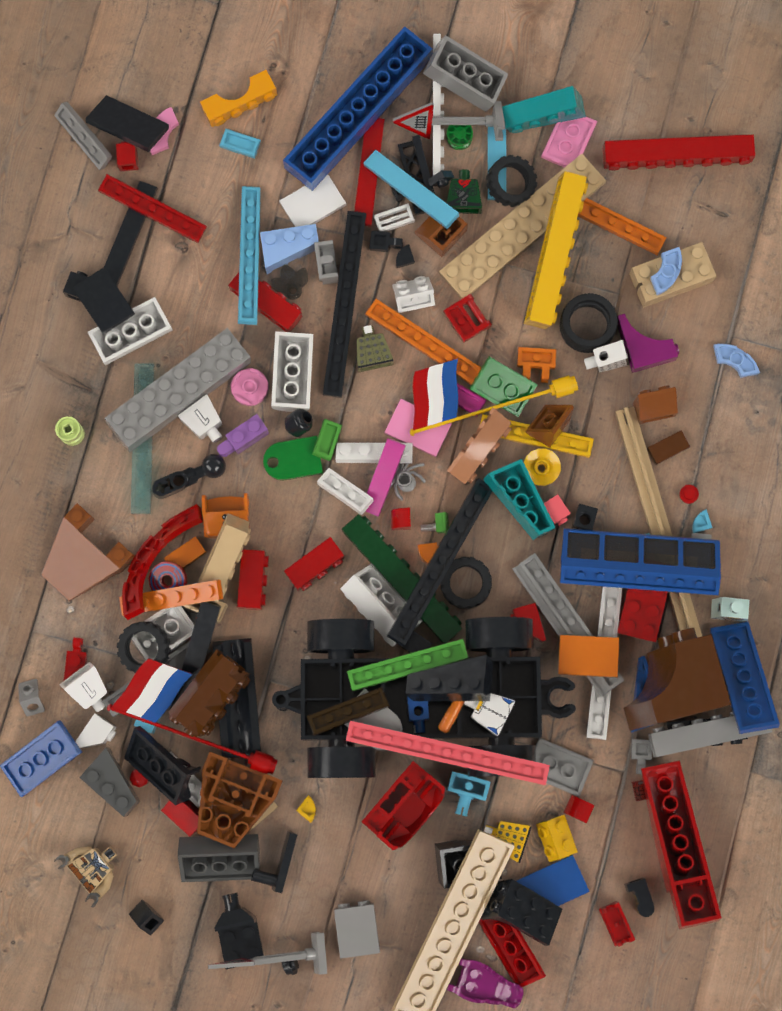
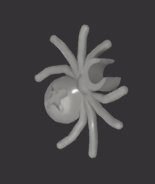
[390,463,426,501]

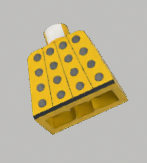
[484,821,532,863]

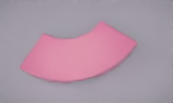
[150,107,179,155]

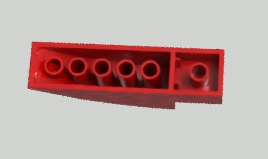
[641,760,722,930]

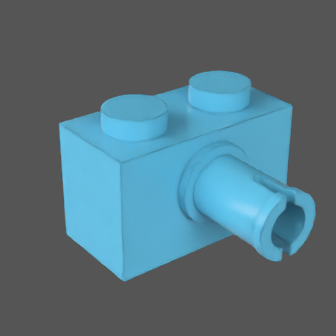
[447,771,491,817]

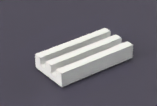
[373,203,415,232]

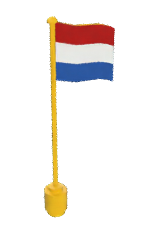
[410,359,578,436]

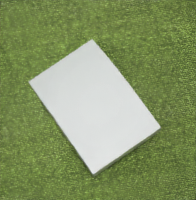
[131,606,194,661]

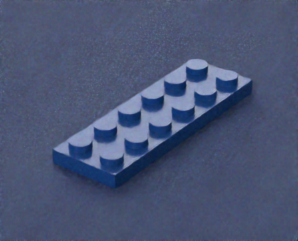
[710,622,780,734]

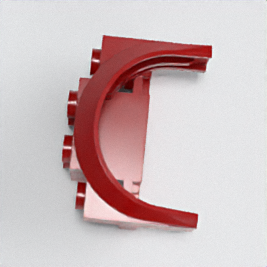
[361,761,446,850]

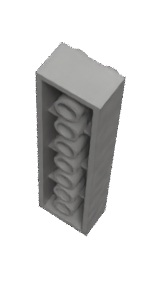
[105,328,251,453]

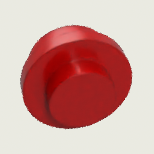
[679,485,699,504]

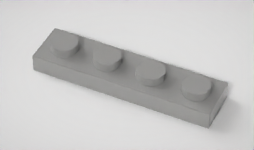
[54,102,113,170]

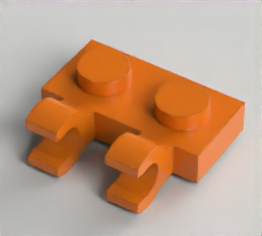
[517,347,556,383]

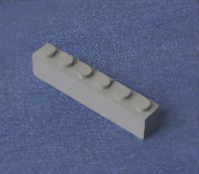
[648,712,773,757]

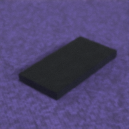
[85,95,169,152]

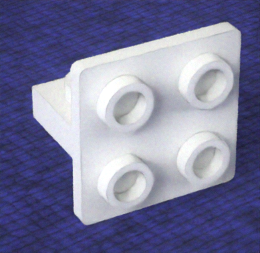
[392,276,435,313]

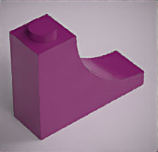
[617,314,679,373]

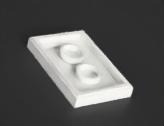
[279,175,346,227]

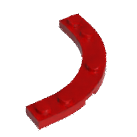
[122,504,203,620]

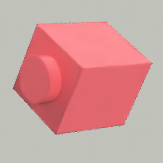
[544,495,571,526]

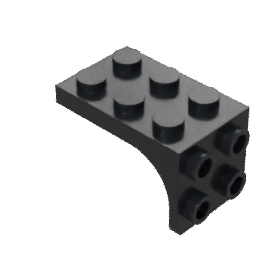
[481,879,563,946]

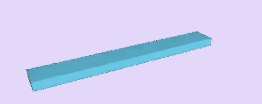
[238,186,261,325]

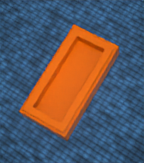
[164,536,207,569]

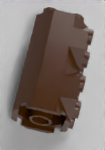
[168,649,251,737]

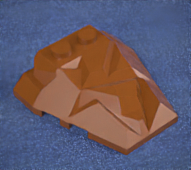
[197,751,283,848]

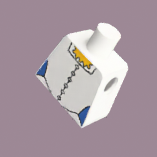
[464,693,515,736]

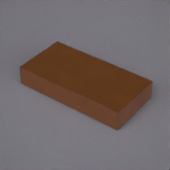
[647,430,690,465]

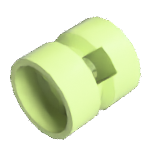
[55,416,85,446]

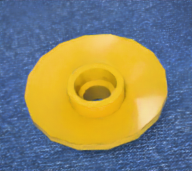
[524,448,561,486]

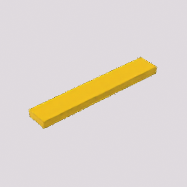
[480,414,594,458]

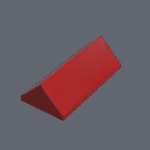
[479,918,546,987]

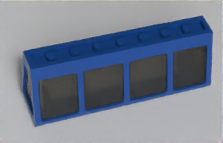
[560,528,721,595]

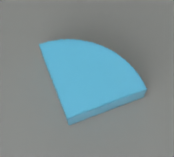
[692,509,713,533]

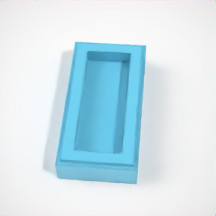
[219,128,261,159]

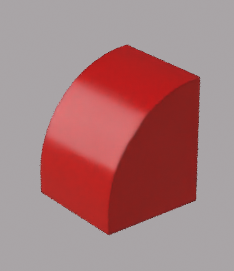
[391,507,411,530]
[563,795,595,823]

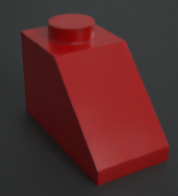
[510,603,546,643]

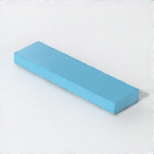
[487,127,506,200]

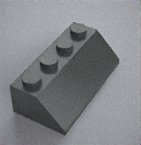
[178,834,260,882]

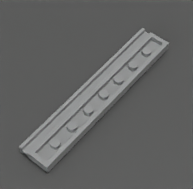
[512,553,625,697]

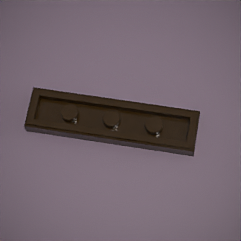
[307,687,390,736]

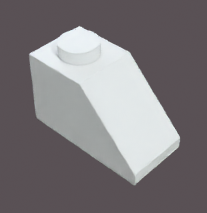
[75,713,117,749]

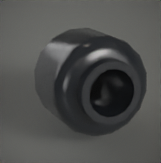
[284,409,313,437]

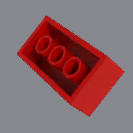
[617,557,672,642]

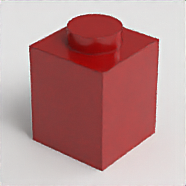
[116,141,139,171]

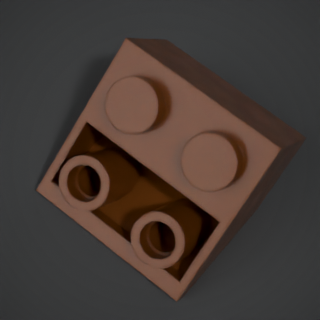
[414,216,468,257]
[633,385,678,424]

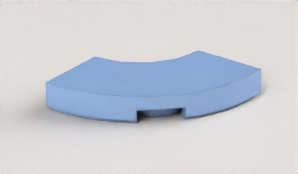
[650,247,682,296]
[713,344,760,378]

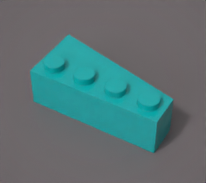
[502,86,586,133]
[483,459,556,540]

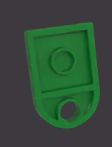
[263,436,323,481]

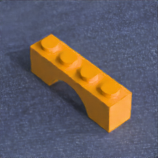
[200,70,277,127]

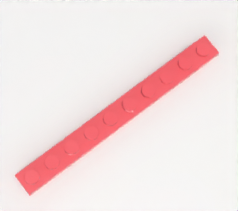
[346,721,550,785]

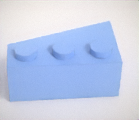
[260,224,319,274]

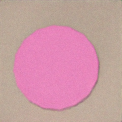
[231,368,269,406]

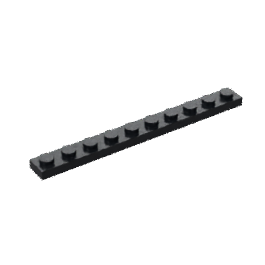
[323,211,366,398]
[387,478,493,647]

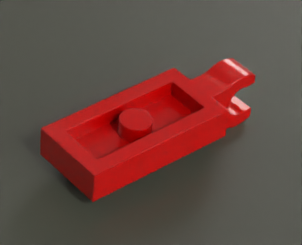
[63,637,87,690]

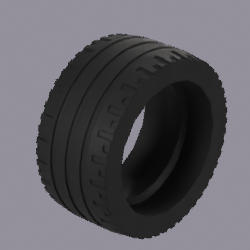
[560,293,618,353]

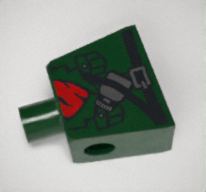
[447,169,482,214]

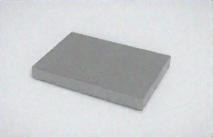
[536,738,594,797]

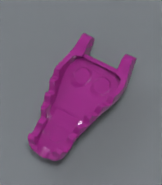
[447,958,524,1008]

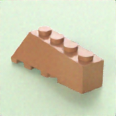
[447,407,512,485]

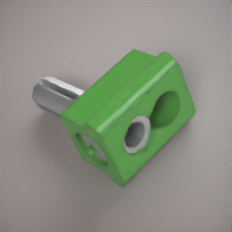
[421,512,449,534]

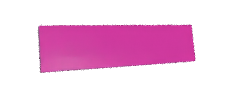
[366,438,406,517]

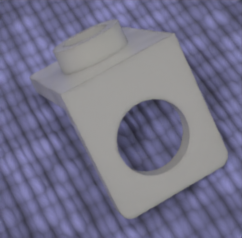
[18,679,45,716]

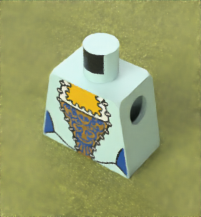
[710,597,750,622]

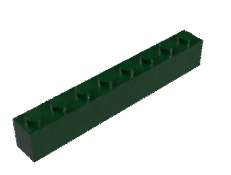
[341,514,462,644]

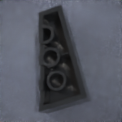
[406,655,493,701]

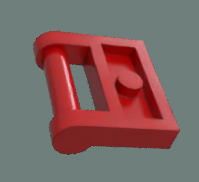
[443,294,492,343]

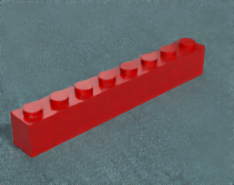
[603,134,755,171]

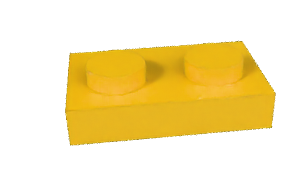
[536,814,578,862]

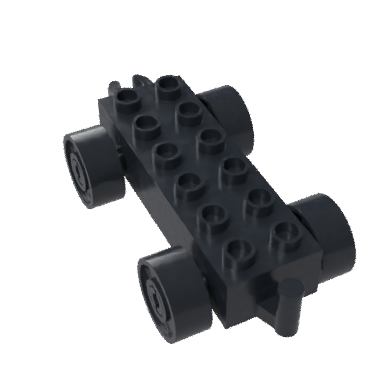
[272,617,576,778]

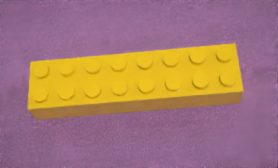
[524,171,588,329]

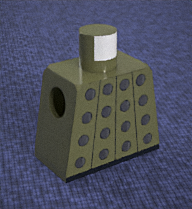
[357,325,394,372]

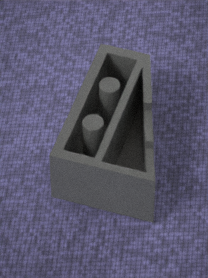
[79,747,140,817]

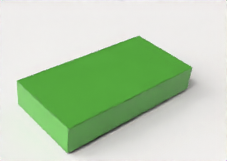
[312,419,342,461]

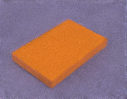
[558,635,619,678]

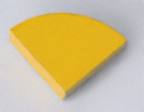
[296,795,316,823]

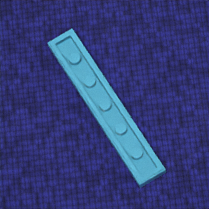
[364,150,460,229]

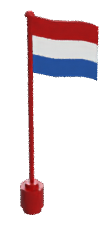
[107,658,278,775]

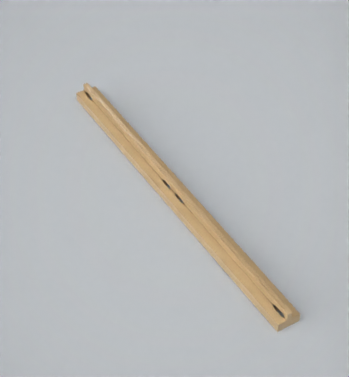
[615,407,702,637]

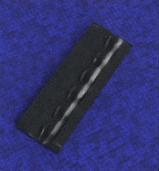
[213,638,262,758]

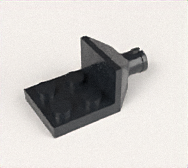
[214,892,264,969]

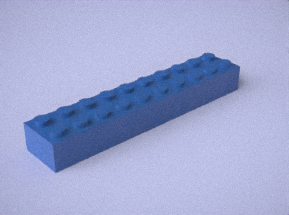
[283,26,433,191]

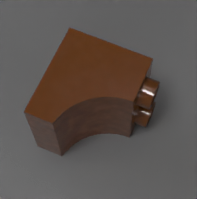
[624,628,731,731]

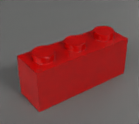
[284,537,345,591]
[237,549,269,610]

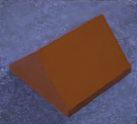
[525,405,574,448]

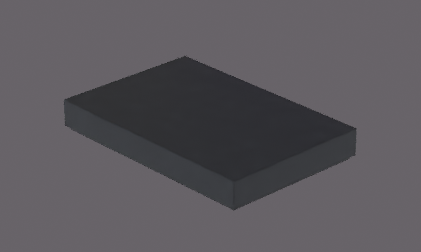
[72,267,135,335]

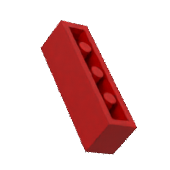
[228,272,303,332]

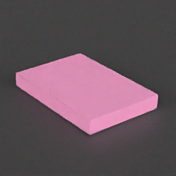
[541,117,597,168]
[384,399,452,457]

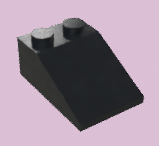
[434,840,502,889]

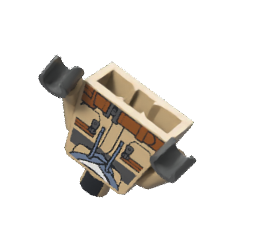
[54,846,117,907]

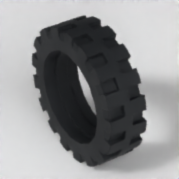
[486,155,537,207]
[440,557,492,609]
[117,622,171,673]

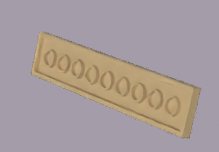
[439,154,606,299]
[391,829,515,1011]

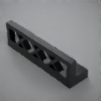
[398,135,435,215]

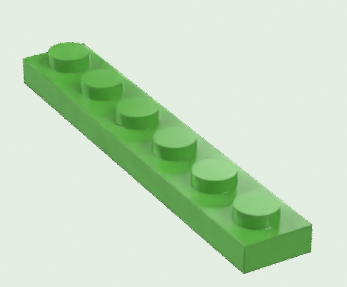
[347,639,469,691]

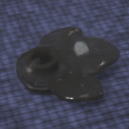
[271,264,308,300]

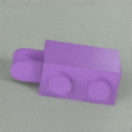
[217,414,269,457]

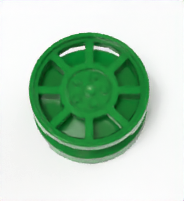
[447,125,473,150]

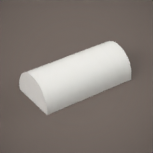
[88,297,173,366]
[271,331,313,412]

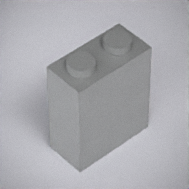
[334,900,380,959]

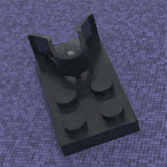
[124,726,201,806]

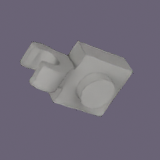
[631,739,652,774]

